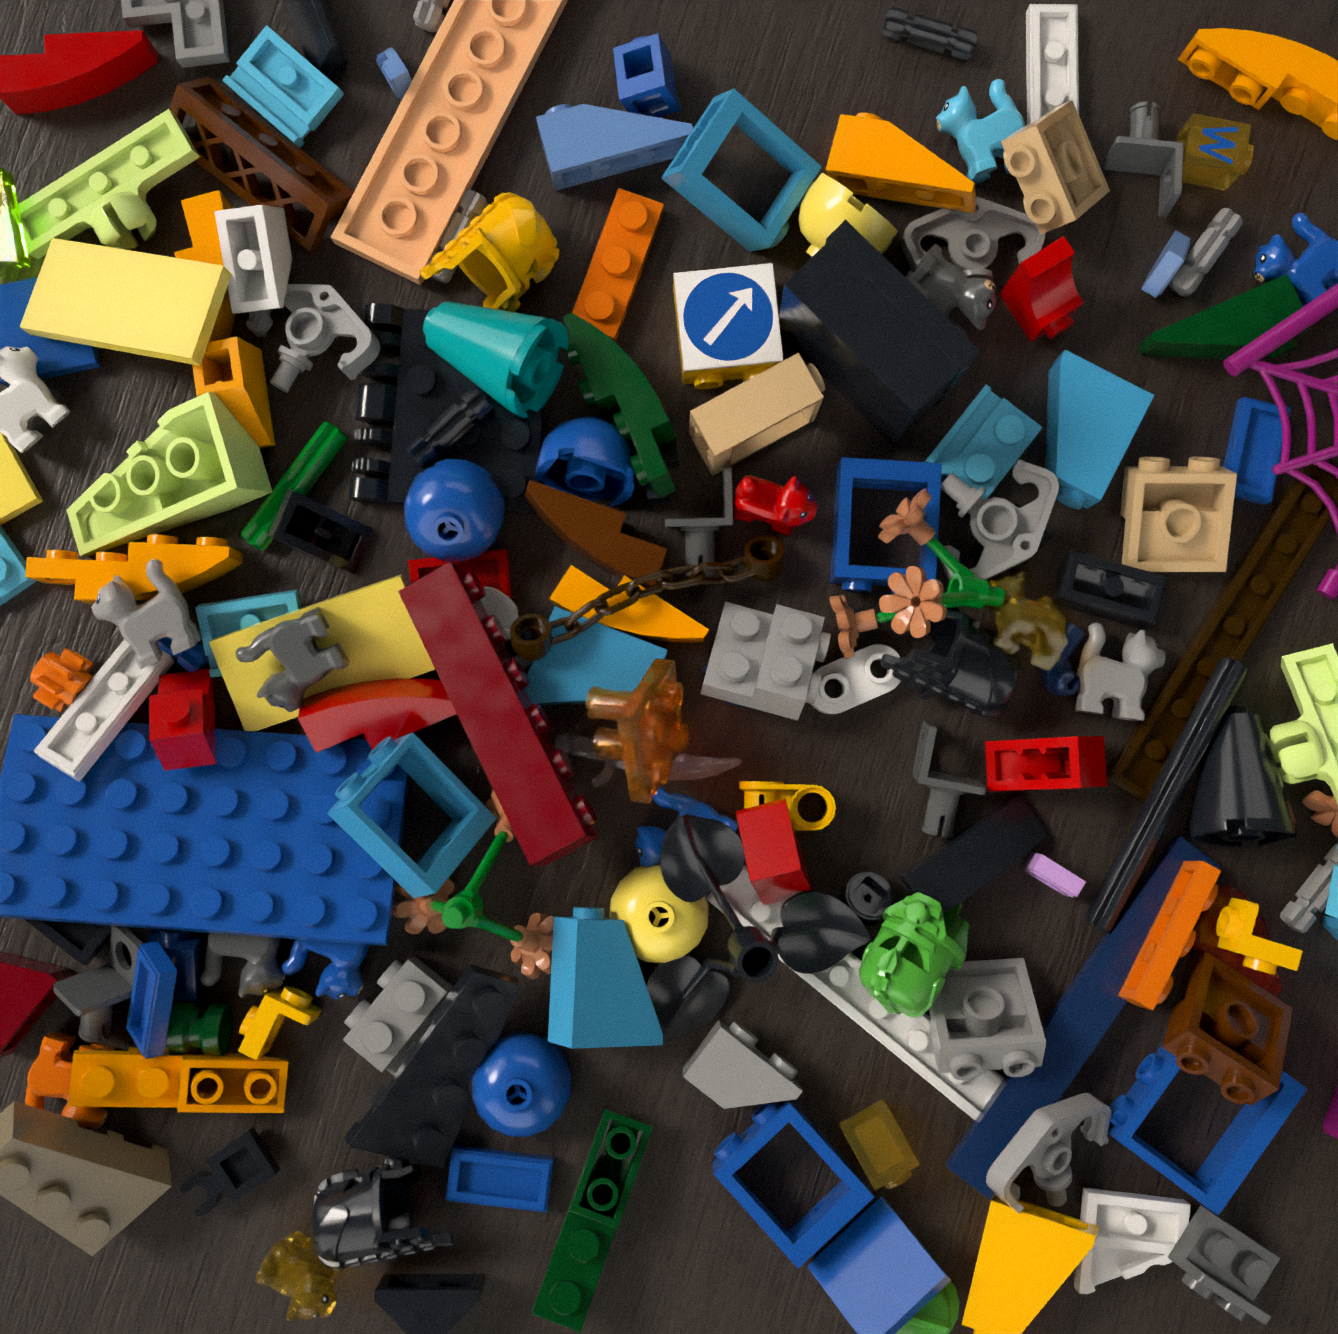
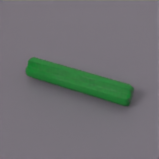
[241,422,347,551]

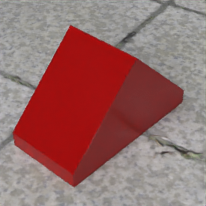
[736,798,812,905]

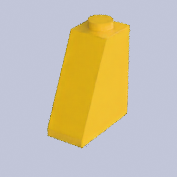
[962,1196,1100,1334]

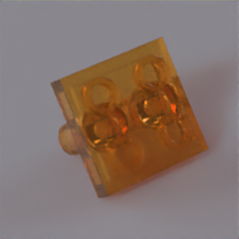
[586,658,689,804]

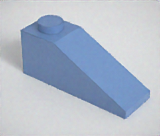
[536,104,693,191]

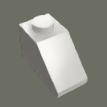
[214,205,292,314]

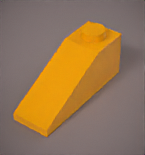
[825,113,977,213]

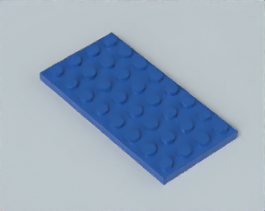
[0,714,410,946]

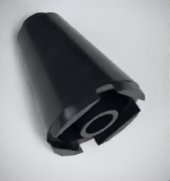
[1189,706,1297,847]

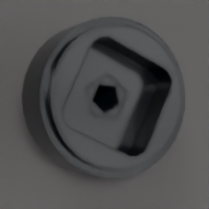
[841,872,894,926]

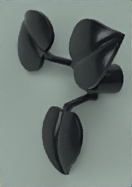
[646,814,870,1042]

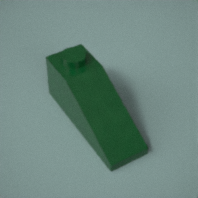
[1138,274,1313,360]

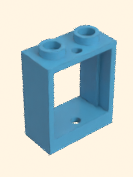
[661,88,822,252]
[327,732,497,898]

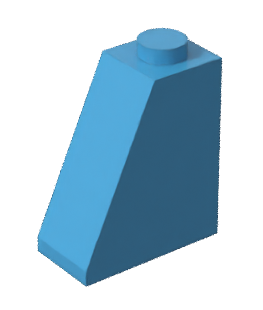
[1045,350,1154,509]
[524,606,673,706]
[548,907,663,1049]

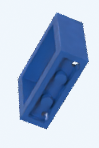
[1108,1028,1307,1216]

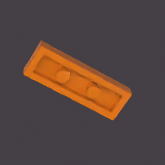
[572,188,664,343]
[1118,861,1221,1010]

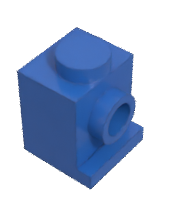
[613,33,681,118]

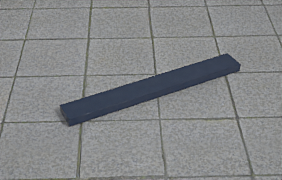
[944,836,1221,1200]

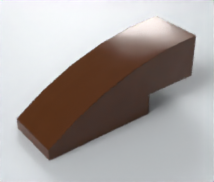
[524,480,667,589]

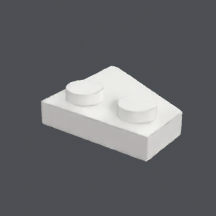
[1074,1187,1191,1294]

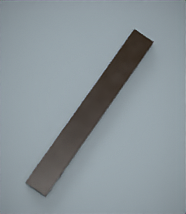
[1106,449,1338,805]

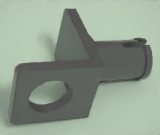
[1104,101,1183,217]
[665,467,733,576]
[912,720,987,838]
[53,926,143,1042]

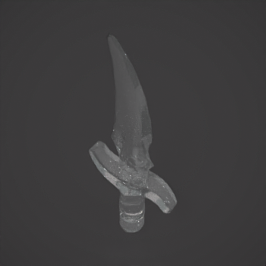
[555,721,741,787]

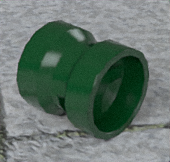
[166,1001,233,1056]

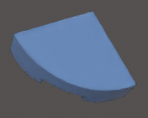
[375,47,412,101]
[1141,230,1191,298]

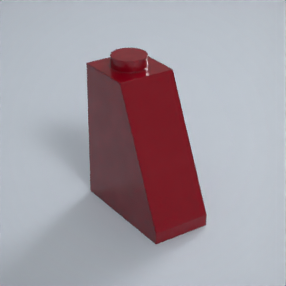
[0,951,76,1058]

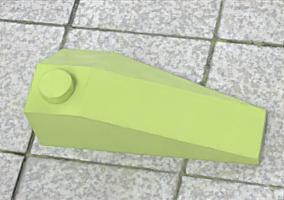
[67,392,272,556]

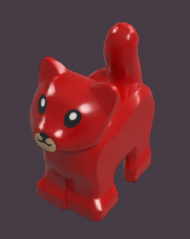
[732,475,818,536]

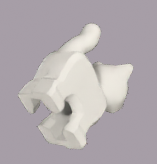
[0,346,70,453]

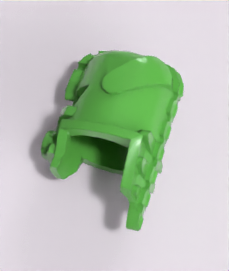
[859,892,970,1017]

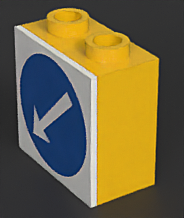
[673,263,783,390]

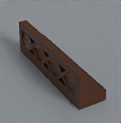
[169,77,354,252]

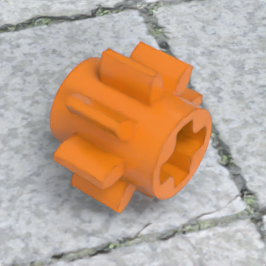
[30,648,94,713]

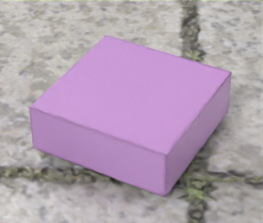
[1022,852,1086,898]

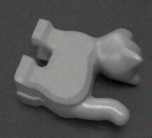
[91,559,201,669]
[1075,622,1166,721]

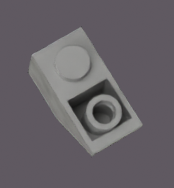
[683,1020,803,1109]

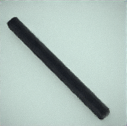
[1085,657,1247,933]

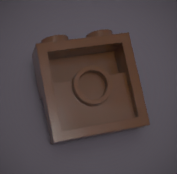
[1162,952,1293,1106]

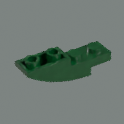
[563,313,678,498]
[531,1109,653,1333]

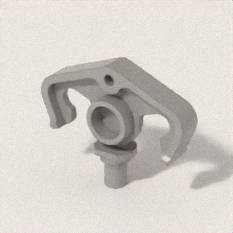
[901,197,1046,281]
[246,284,380,392]
[937,459,1059,580]
[986,1093,1111,1214]

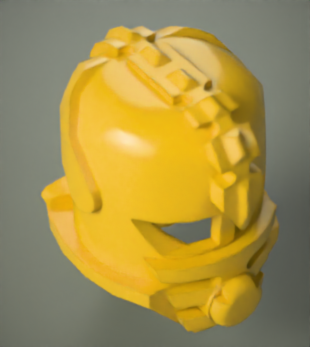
[419,192,559,312]

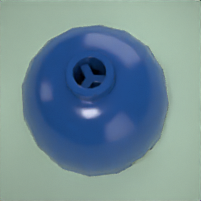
[535,416,636,507]
[404,459,505,562]
[472,1031,573,1137]

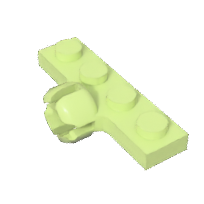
[5,109,200,259]
[1269,643,1338,805]

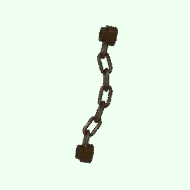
[510,535,784,661]

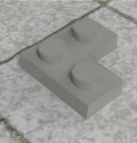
[121,0,230,68]

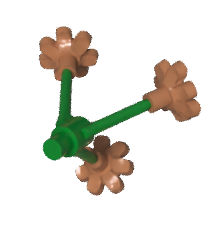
[830,488,1005,660]
[393,790,554,979]

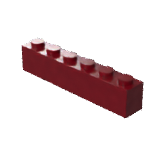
[398,562,598,867]

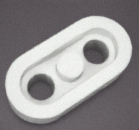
[811,644,900,715]

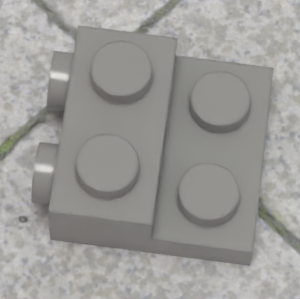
[700,602,831,721]
[343,955,453,1076]
[929,958,1046,1081]

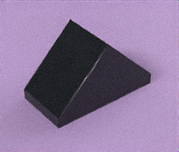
[268,489,373,574]
[374,1274,485,1334]

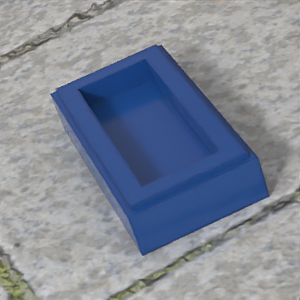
[1223,397,1291,505]
[126,941,177,1059]
[446,1145,554,1213]

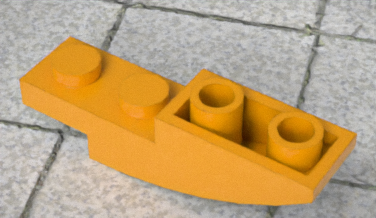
[1178,28,1338,140]
[25,534,243,605]
[68,1047,288,1113]

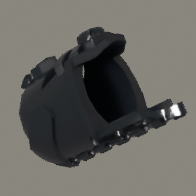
[880,607,1022,717]
[312,1157,454,1271]

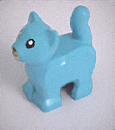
[936,79,1025,184]

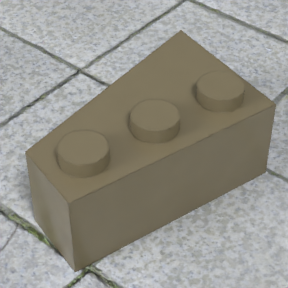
[0,1101,172,1256]

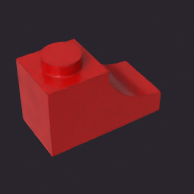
[999,236,1084,342]
[149,669,216,771]
[985,736,1107,791]

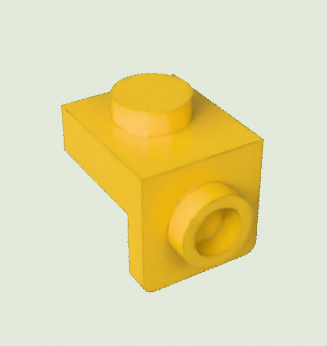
[1216,898,1303,975]
[238,986,322,1060]

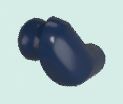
[1039,621,1086,697]

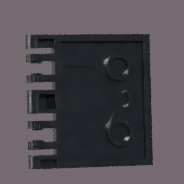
[349,303,545,515]

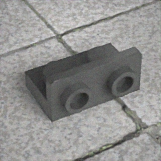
[1168,1205,1280,1325]

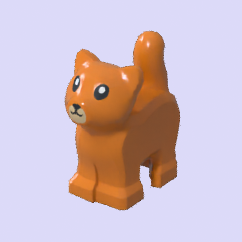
[25,1031,116,1131]

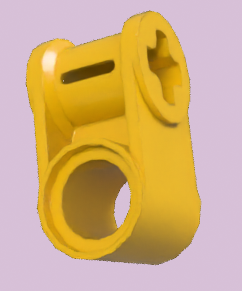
[739,781,836,832]

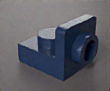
[145,929,208,1002]

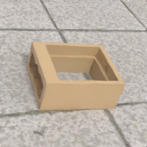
[689,353,825,476]

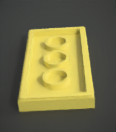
[20,238,232,366]
[209,574,435,732]

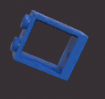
[830,457,942,595]
[712,1100,874,1269]

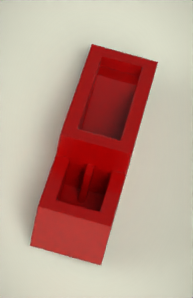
[0,30,159,115]
[298,678,457,753]

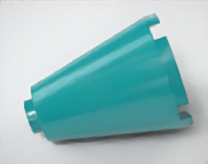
[423,301,569,418]

